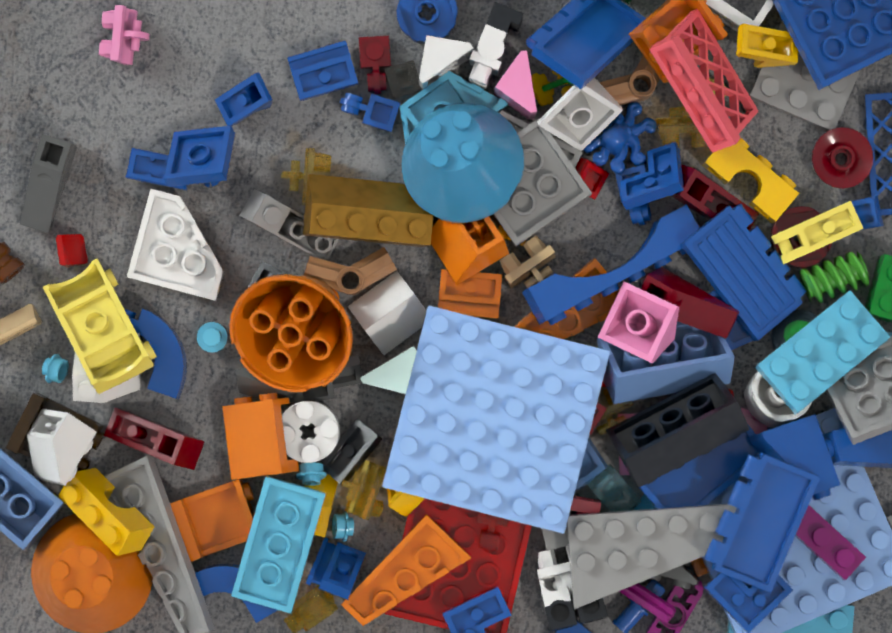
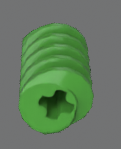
[799,251,869,303]

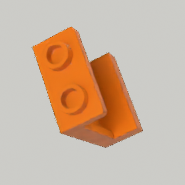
[629,0,728,83]
[222,393,299,480]
[170,479,255,562]

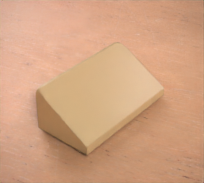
[0,304,42,346]

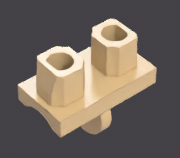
[500,236,556,288]

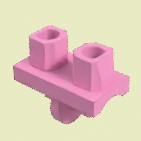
[99,5,150,65]

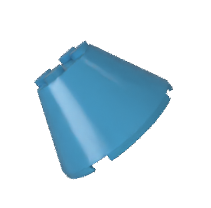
[402,103,524,223]

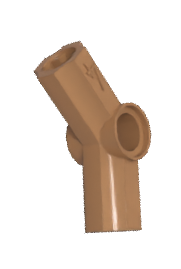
[599,55,660,105]
[304,247,397,295]

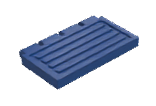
[526,0,646,89]
[680,203,807,341]
[639,425,760,509]
[704,452,821,593]

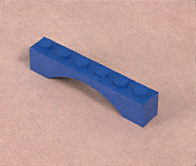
[522,204,699,326]

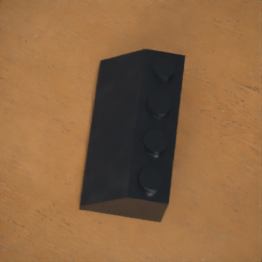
[606,373,750,488]

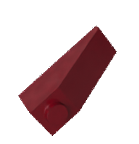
[671,164,759,230]
[104,407,205,470]

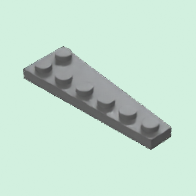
[105,456,215,633]

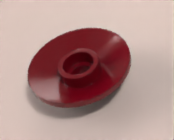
[812,127,873,189]

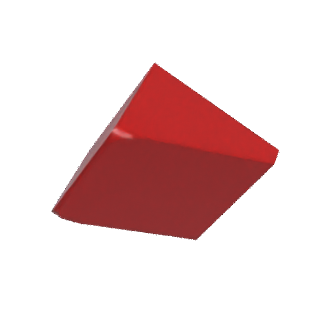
[575,157,610,200]
[55,234,88,267]

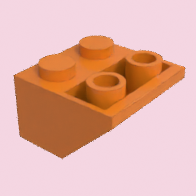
[431,216,509,285]

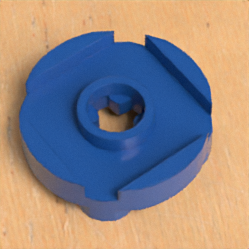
[396,0,457,44]

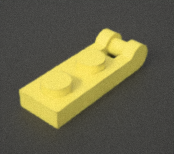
[771,201,864,264]

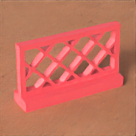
[649,9,759,153]

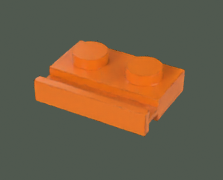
[438,269,502,319]

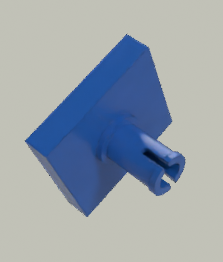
[164,126,235,187]

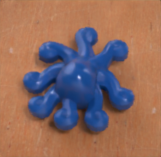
[583,102,657,174]

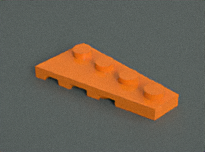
[514,258,620,339]
[341,515,471,626]

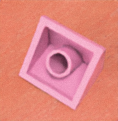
[494,50,537,120]
[598,282,679,364]

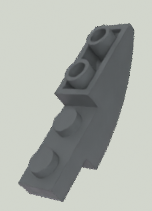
[235,355,362,402]

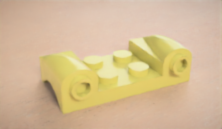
[43,258,157,395]

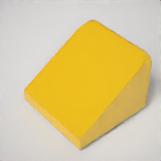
[387,489,424,516]

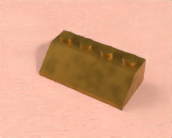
[303,174,433,247]

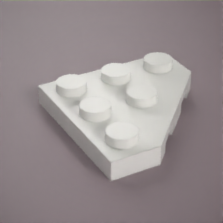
[127,189,224,301]

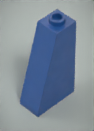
[823,428,892,468]

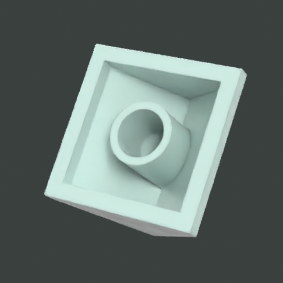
[360,346,417,394]

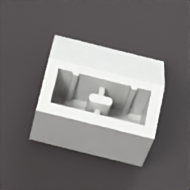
[27,409,97,486]

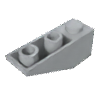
[239,189,339,261]

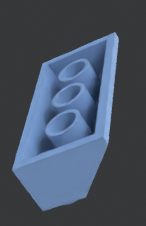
[597,322,735,404]
[0,448,64,550]

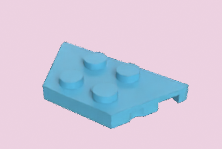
[400,71,508,144]

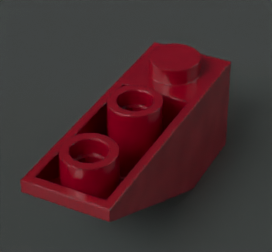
[641,267,740,338]

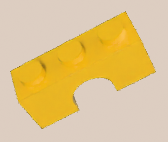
[702,138,799,224]
[58,468,155,556]

